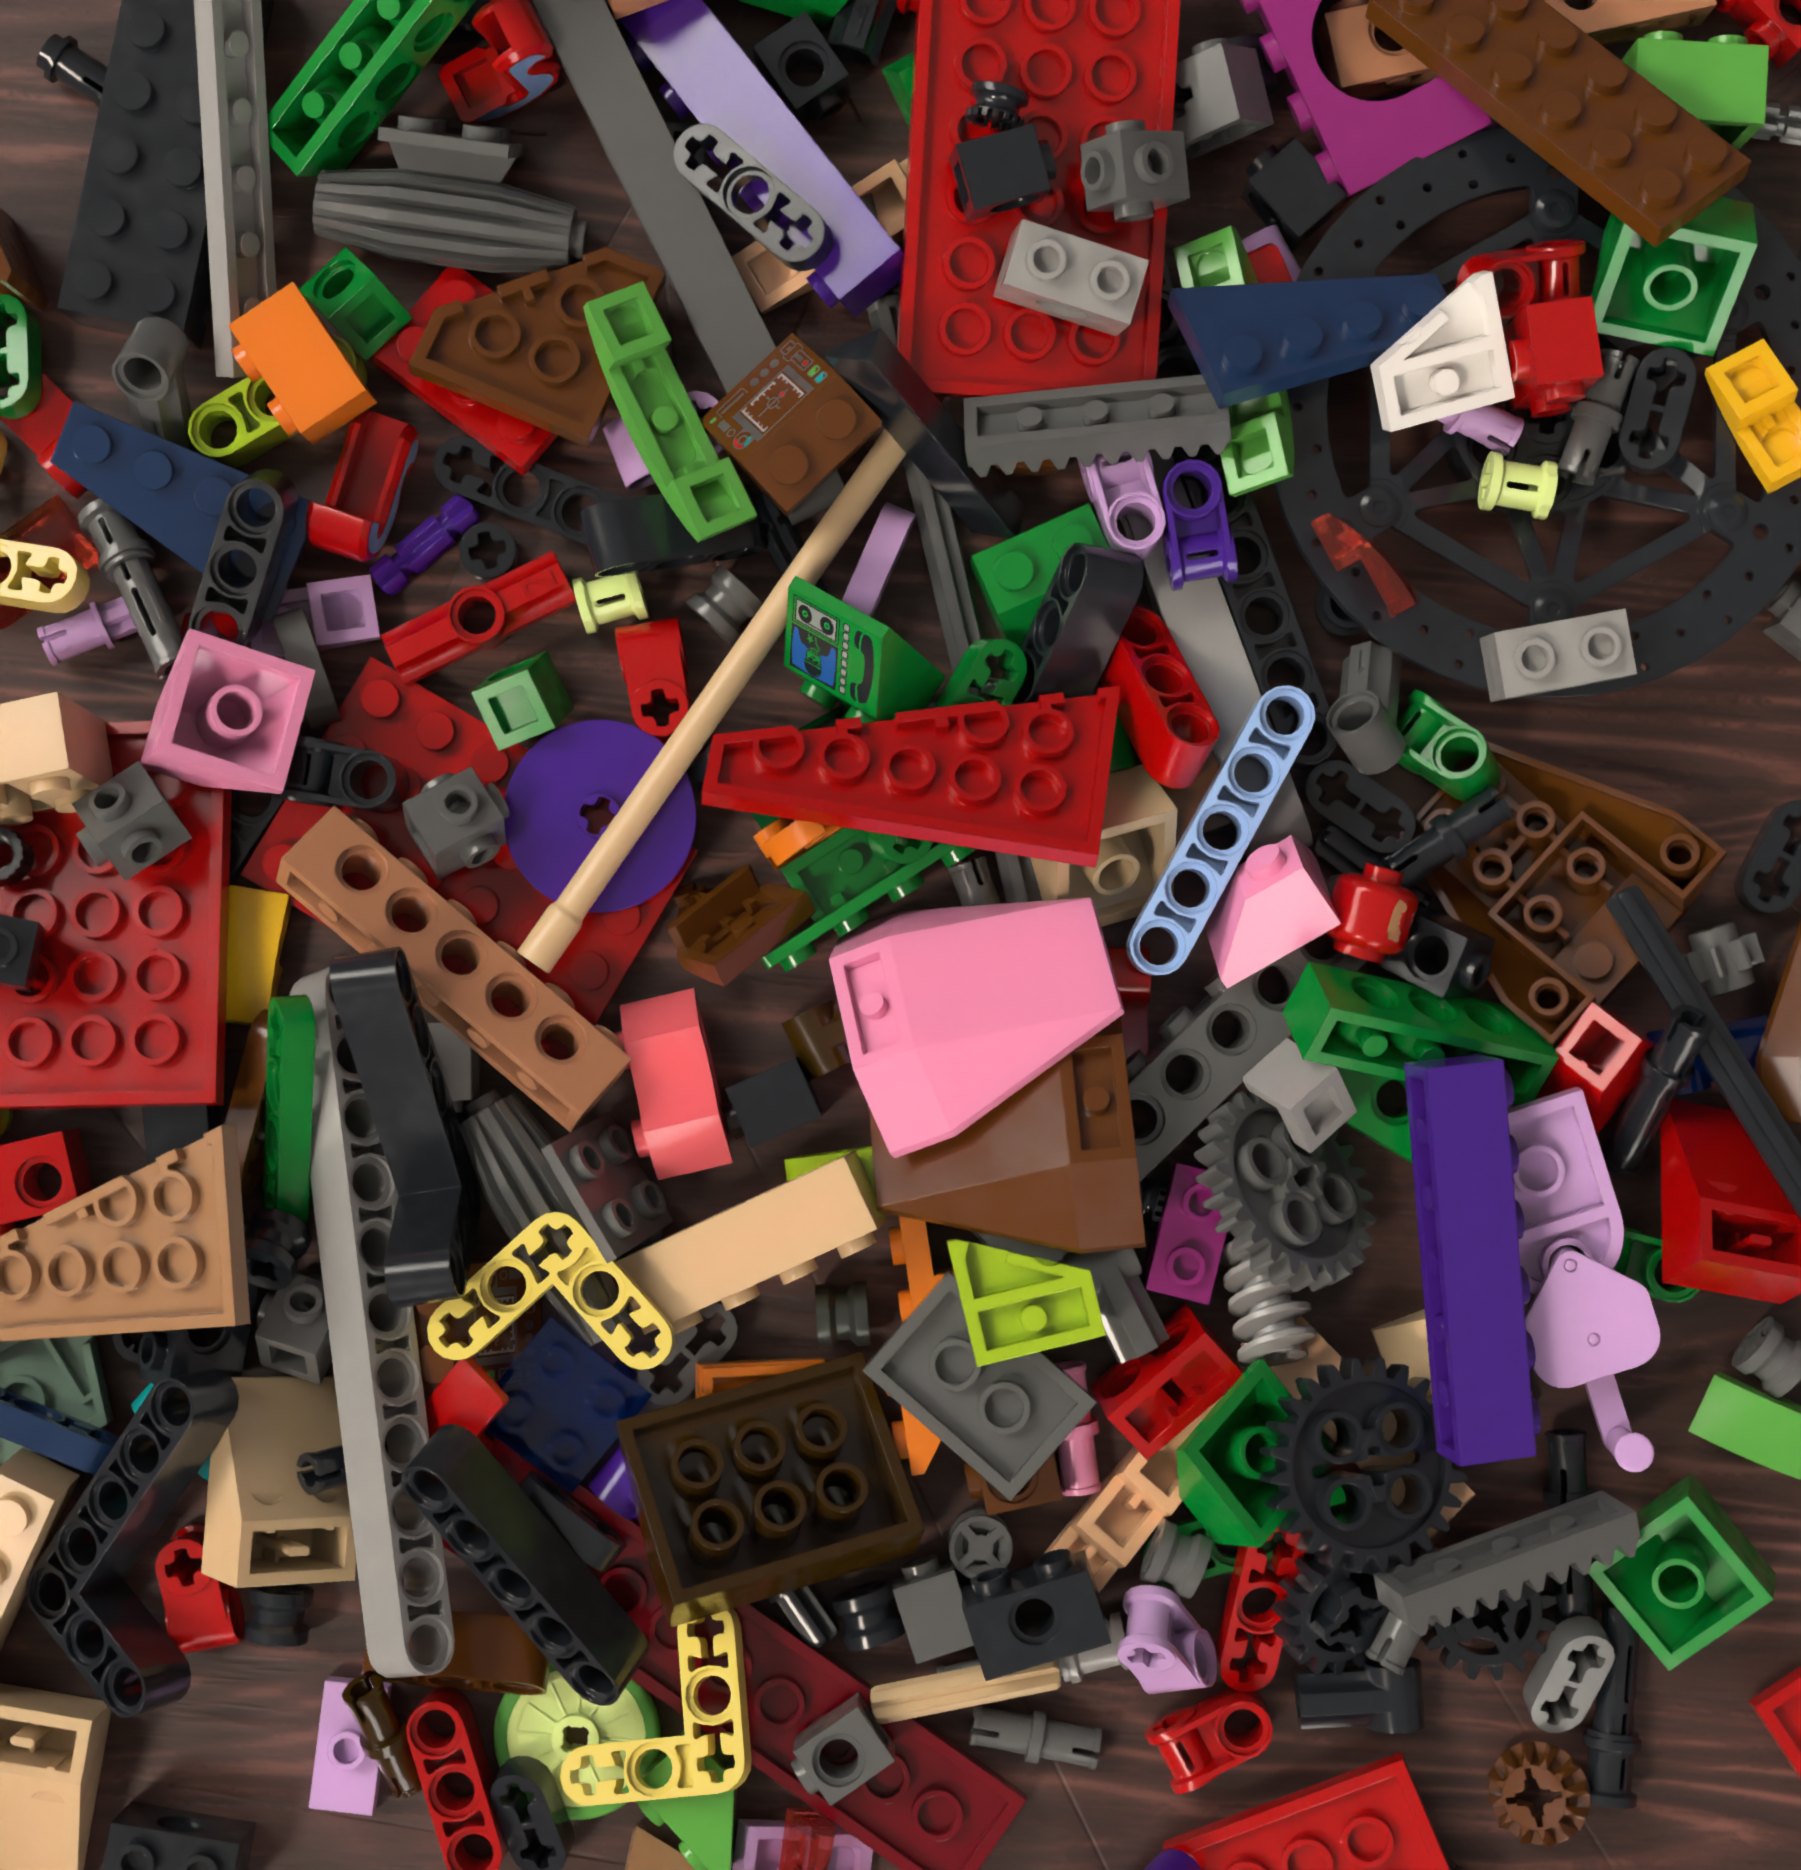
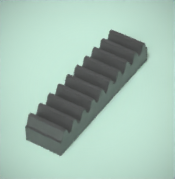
[963,375,1231,477]
[1373,1490,1641,1636]

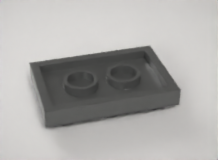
[863,1270,1097,1501]

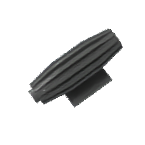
[312,115,588,273]
[459,1088,674,1347]

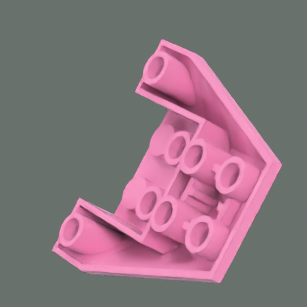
[829,897,1125,1158]

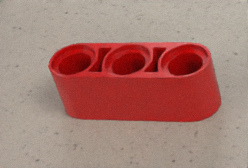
[1099,606,1220,789]
[406,1687,508,1870]

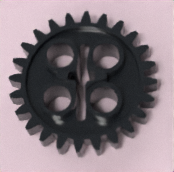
[1259,1357,1468,1573]

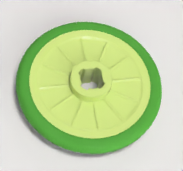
[494,1664,661,1820]

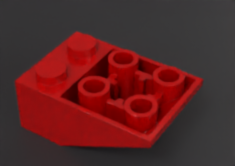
[1660,1099,1801,1304]

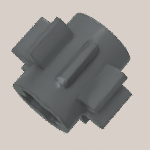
[1682,920,1766,996]

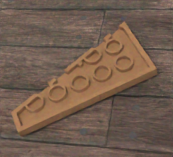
[0,1124,251,1342]

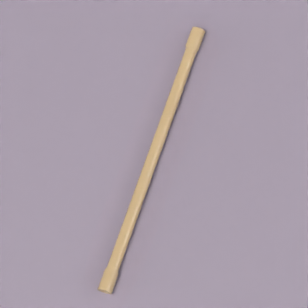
[517,396,945,974]

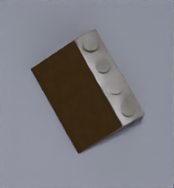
[615,1351,925,1628]

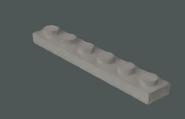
[194,0,277,378]

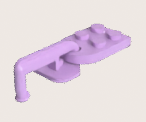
[1508,1087,1660,1473]

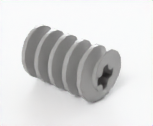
[1220,1232,1317,1367]

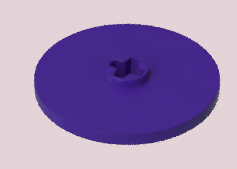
[504,720,697,913]

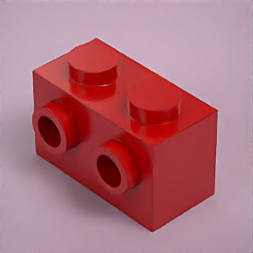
[1503,296,1604,418]

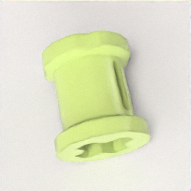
[1478,451,1558,520]
[572,573,649,635]

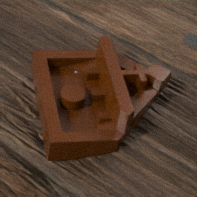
[667,864,816,987]

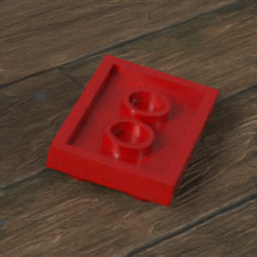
[372,267,558,476]

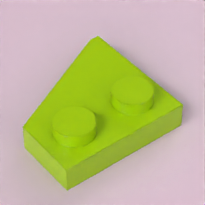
[946,1238,1106,1367]

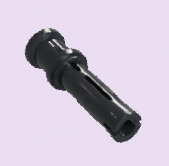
[1583,1604,1642,1809]

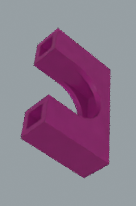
[1239,0,1492,198]

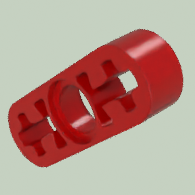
[1215,1528,1305,1692]

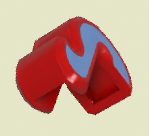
[439,0,561,125]
[305,410,420,563]

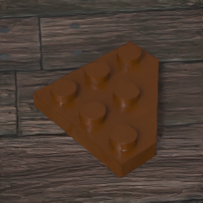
[408,247,666,448]

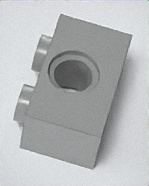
[993,219,1149,336]
[1479,608,1637,702]

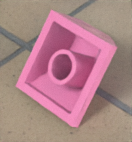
[140,628,316,794]
[1205,835,1341,988]

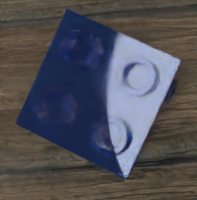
[486,1316,652,1494]

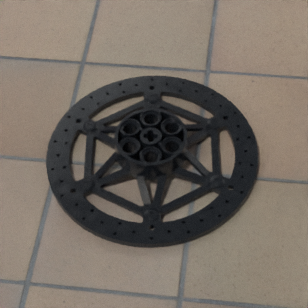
[1272,127,1801,700]

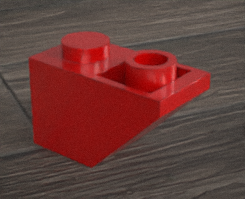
[1537,1002,1656,1135]

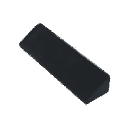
[825,328,1025,539]

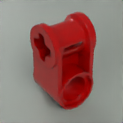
[1456,239,1586,319]
[615,617,692,745]
[155,1523,245,1655]
[1144,1687,1273,1794]

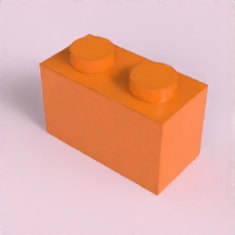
[228,282,377,446]

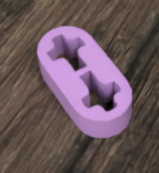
[842,502,916,617]

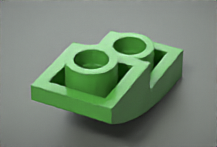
[1688,1371,1801,1480]

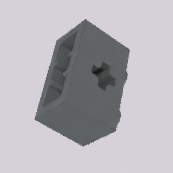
[1172,38,1274,162]

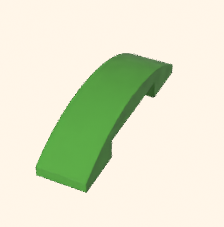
[1173,226,1294,497]
[583,281,758,542]

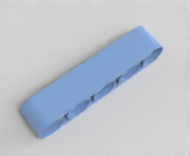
[1126,685,1315,976]

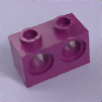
[1140,1159,1227,1305]

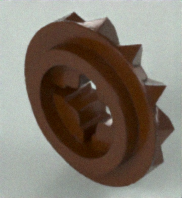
[1487,1741,1591,1848]

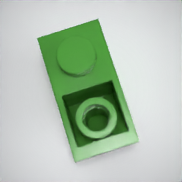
[636,1728,737,1870]

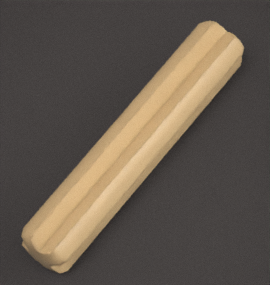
[870,1660,1061,1724]

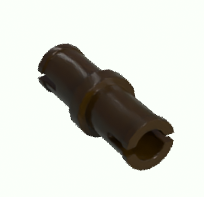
[342,1674,422,1798]

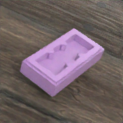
[309,1675,392,1816]

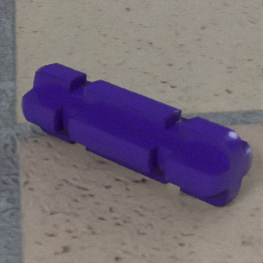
[369,494,481,596]

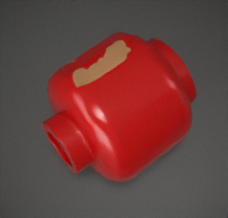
[1326,862,1419,964]

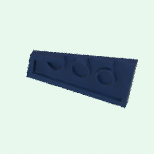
[1167,274,1447,409]
[50,401,314,623]

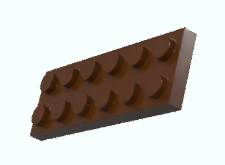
[1365,0,1751,247]

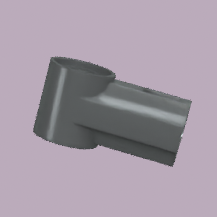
[112,317,192,449]
[1326,641,1406,775]
[1060,1248,1170,1364]

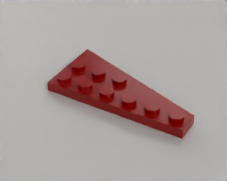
[701,685,1120,868]

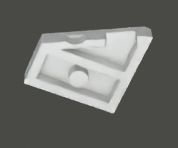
[1370,271,1515,432]

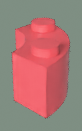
[614,988,733,1180]

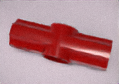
[381,550,577,686]

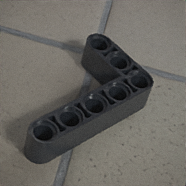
[330,947,480,1309]
[26,1368,239,1718]

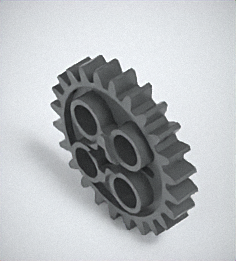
[1194,1091,1376,1292]

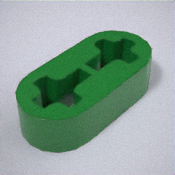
[0,294,42,419]

